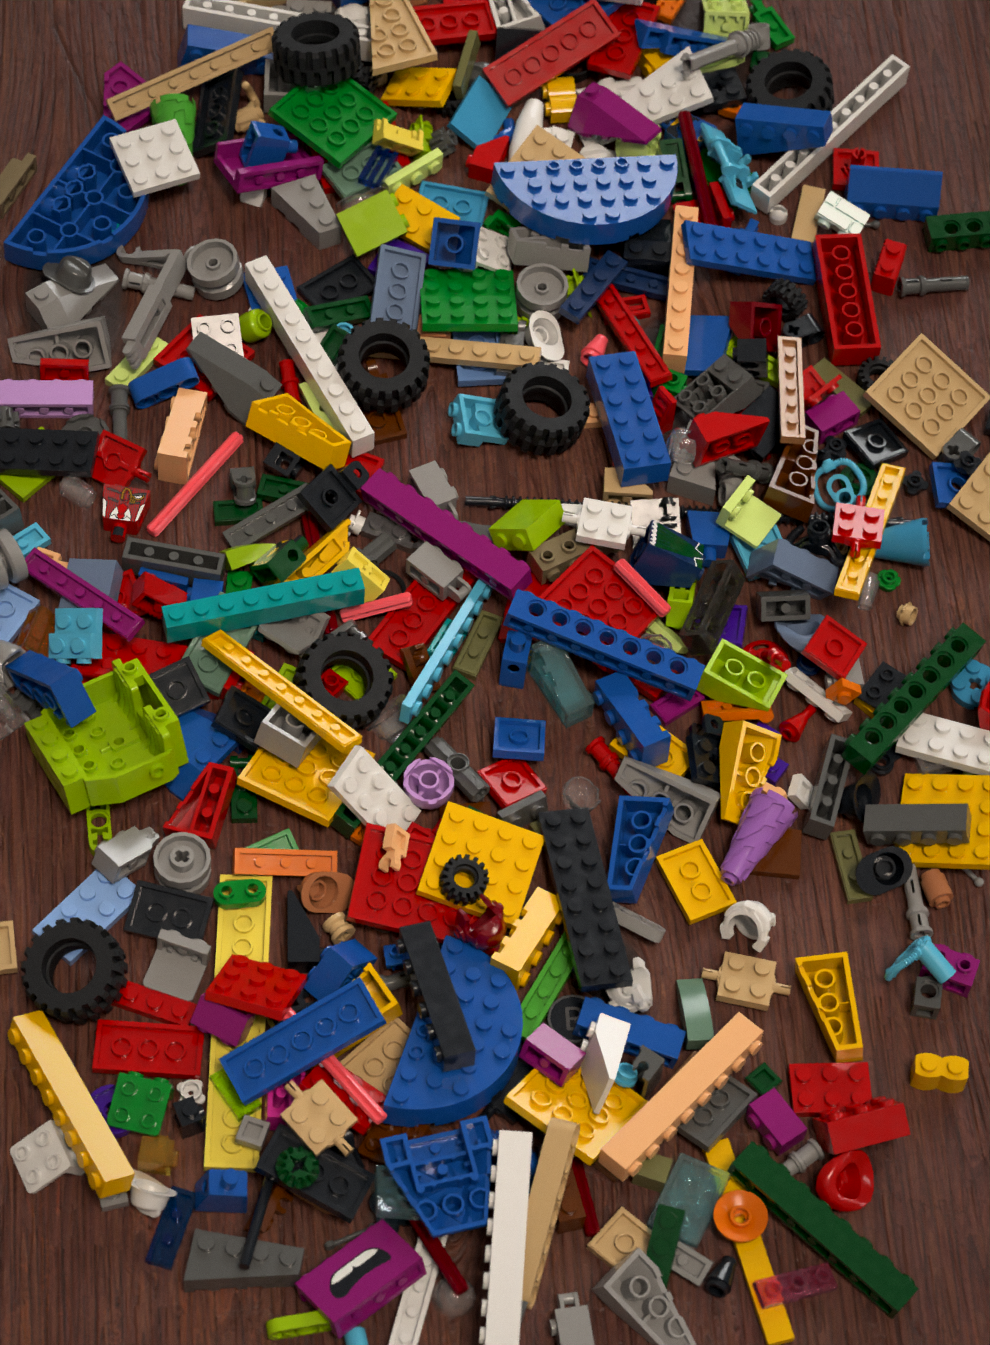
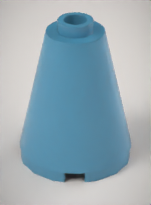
[874,518,930,566]

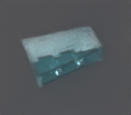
[528,641,595,728]

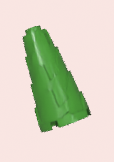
[150,93,197,186]

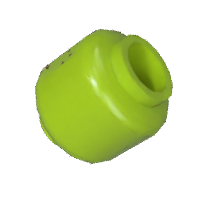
[239,309,272,343]

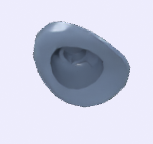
[774,614,824,653]

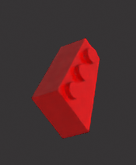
[162,762,237,849]

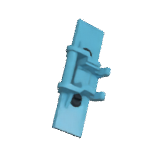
[700,123,759,214]

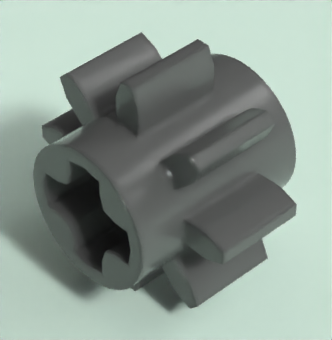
[429,127,458,157]
[0,406,20,428]

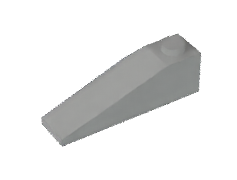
[25,263,119,330]
[7,316,112,372]
[614,756,721,843]
[592,1247,696,1345]

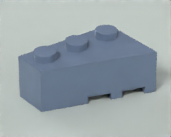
[746,538,839,600]

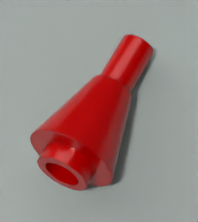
[779,705,816,742]

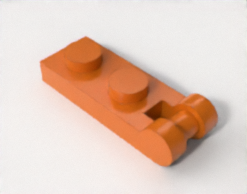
[701,700,774,723]

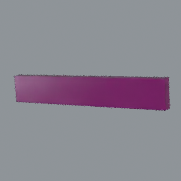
[25,547,145,642]

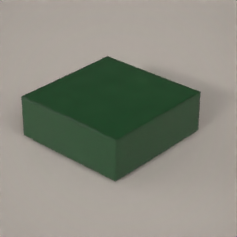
[744,1062,782,1097]

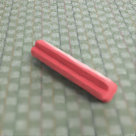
[613,558,671,617]
[340,592,413,623]

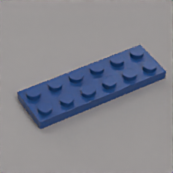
[681,220,817,285]
[219,977,387,1106]

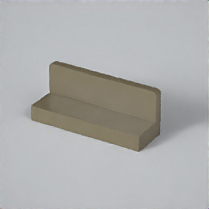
[0,153,37,219]

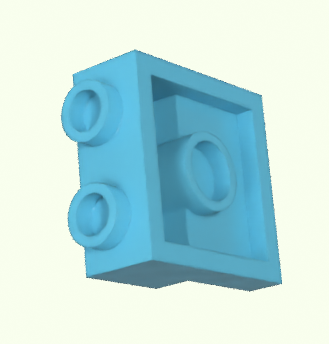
[448,393,509,447]
[48,608,103,664]

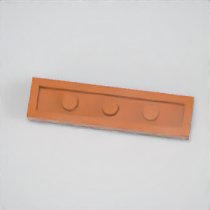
[232,848,337,877]

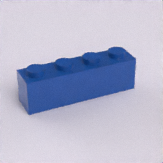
[572,996,686,1069]

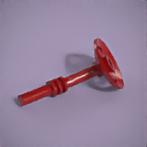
[743,640,791,672]

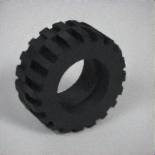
[272,12,361,88]
[746,49,834,111]
[337,317,430,413]
[494,362,590,456]
[293,632,394,731]
[21,917,128,1025]

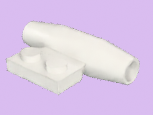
[508,99,575,162]

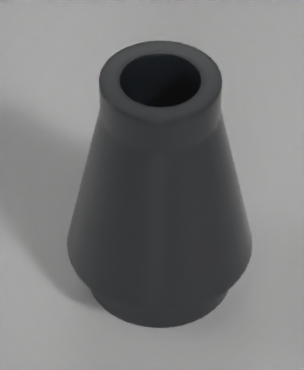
[706,1255,737,1298]

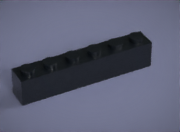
[395,921,476,1072]

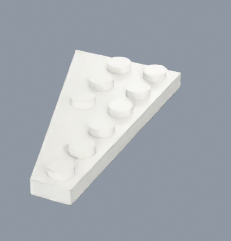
[579,46,714,146]

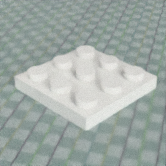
[109,119,200,198]

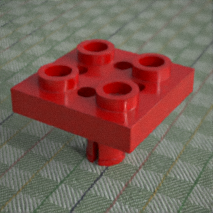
[832,147,879,191]

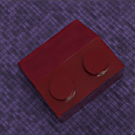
[729,301,782,352]

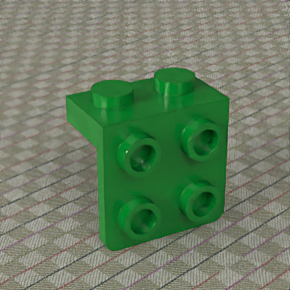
[107,1071,175,1137]

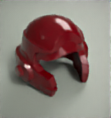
[454,894,507,951]

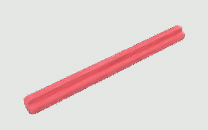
[147,431,243,537]
[282,1007,387,1125]

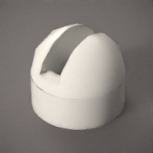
[769,205,788,225]

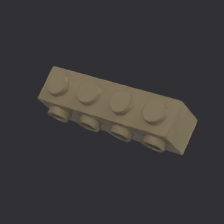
[526,528,627,585]

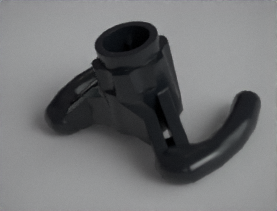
[785,519,850,567]

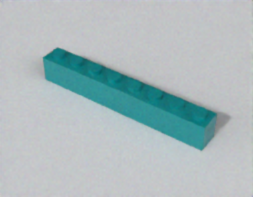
[161,568,365,643]

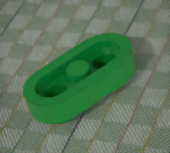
[213,879,266,909]

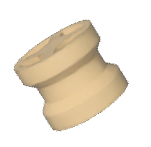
[322,912,355,945]

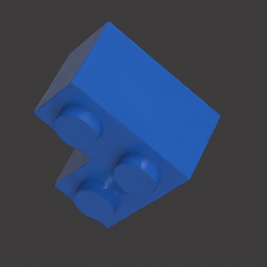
[304,939,378,1001]

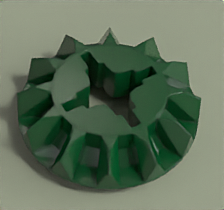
[839,463,877,496]
[276,1146,320,1189]

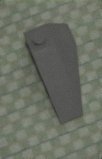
[185,331,282,428]

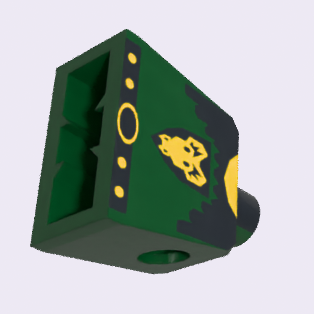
[249,535,309,586]

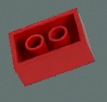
[812,1096,911,1155]

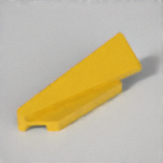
[282,518,351,583]

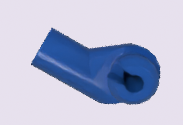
[494,118,515,144]

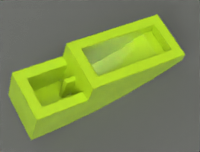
[219,543,276,570]

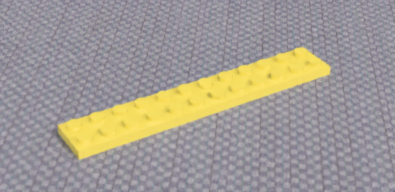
[204,874,272,1173]

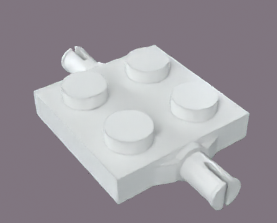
[562,497,646,550]

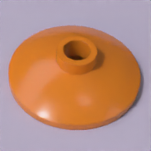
[713,1190,768,1243]

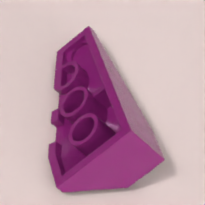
[568,82,662,145]

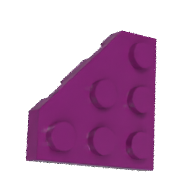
[103,61,152,133]

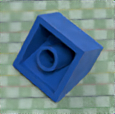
[428,217,481,270]

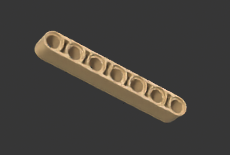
[522,1117,580,1309]

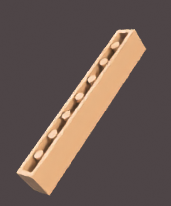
[662,205,699,373]
[598,1012,764,1182]

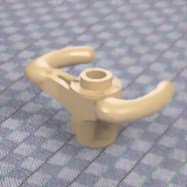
[235,81,266,133]

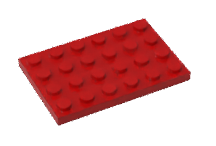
[346,823,501,955]

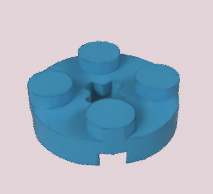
[950,660,990,710]

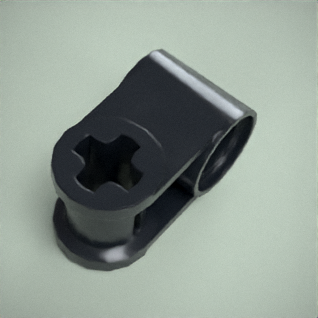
[782,313,825,348]

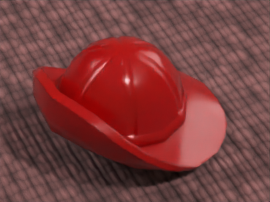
[816,1150,874,1212]

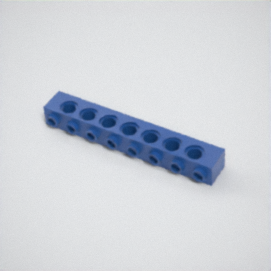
[503,589,705,701]

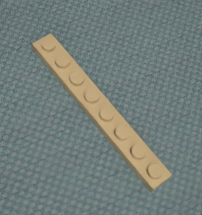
[105,27,274,121]
[368,337,542,370]

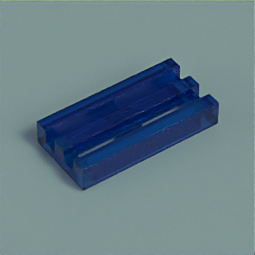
[358,145,399,191]

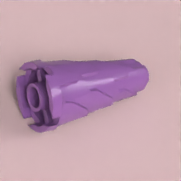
[720,787,798,886]

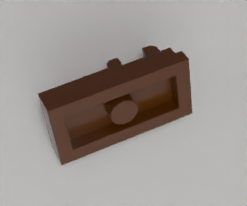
[399,643,441,693]
[243,1182,293,1234]

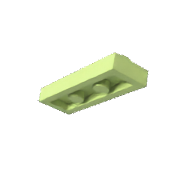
[382,148,443,194]
[105,337,168,387]

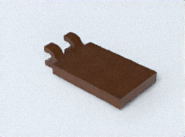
[358,359,407,446]

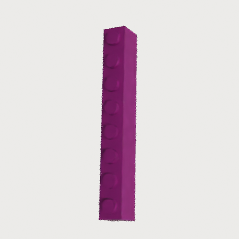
[360,468,532,601]

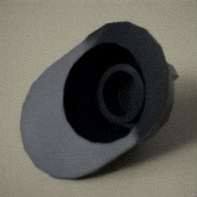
[838,771,881,823]
[855,846,913,895]

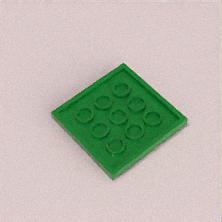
[268,78,398,169]
[420,269,518,332]

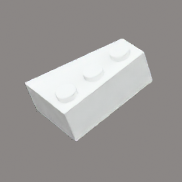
[489,0,545,30]

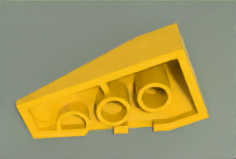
[719,720,782,825]

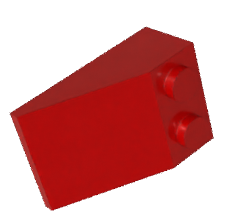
[682,411,770,468]

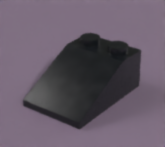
[622,219,671,277]

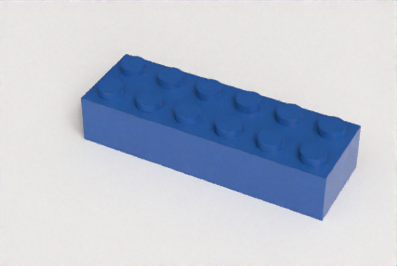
[586,351,671,487]

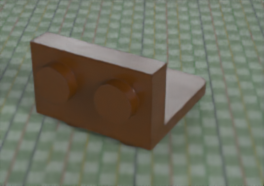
[358,1122,433,1166]

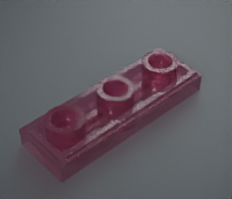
[752,1262,838,1309]

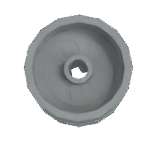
[187,238,244,300]
[515,263,569,320]
[0,528,29,591]
[153,832,211,895]

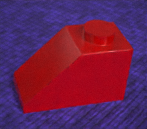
[466,135,510,184]

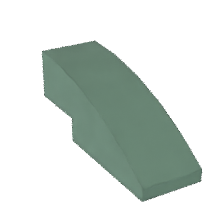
[676,978,714,1050]

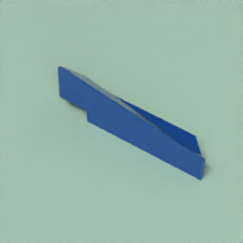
[635,18,728,56]

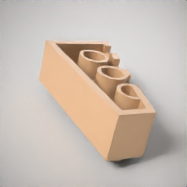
[154,388,208,485]

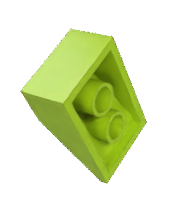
[696,638,788,711]

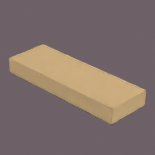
[791,185,826,246]

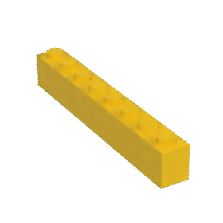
[8,1010,135,1199]

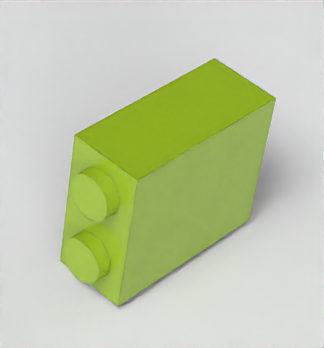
[336,189,410,258]
[489,499,566,551]

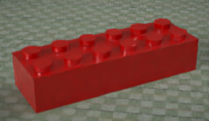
[812,233,881,366]

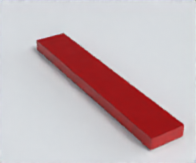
[596,284,672,388]

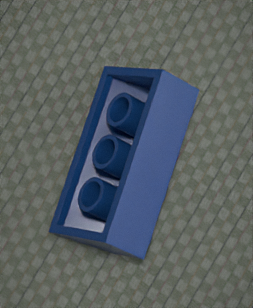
[844,165,943,222]

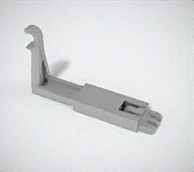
[116,245,187,370]

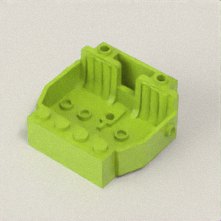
[24,658,189,815]

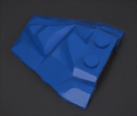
[379,1115,493,1238]

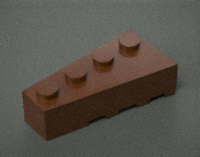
[763,425,819,523]

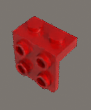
[673,181,734,228]
[777,365,843,412]

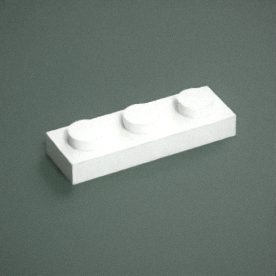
[784,667,853,723]

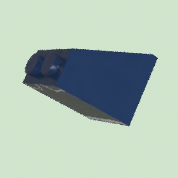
[628,520,706,588]

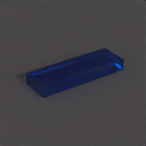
[145,1186,195,1271]

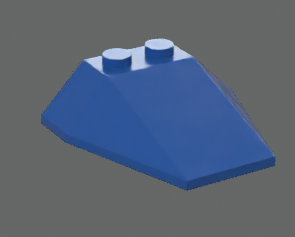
[164,708,246,801]

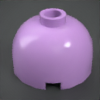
[403,757,454,810]

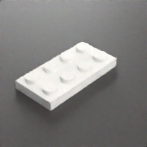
[895,713,990,775]
[328,745,421,831]

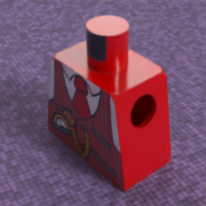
[103,484,151,543]

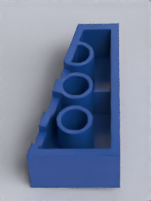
[177,24,273,75]
[735,103,833,156]
[5,650,96,728]
[592,672,671,767]
[607,795,674,904]

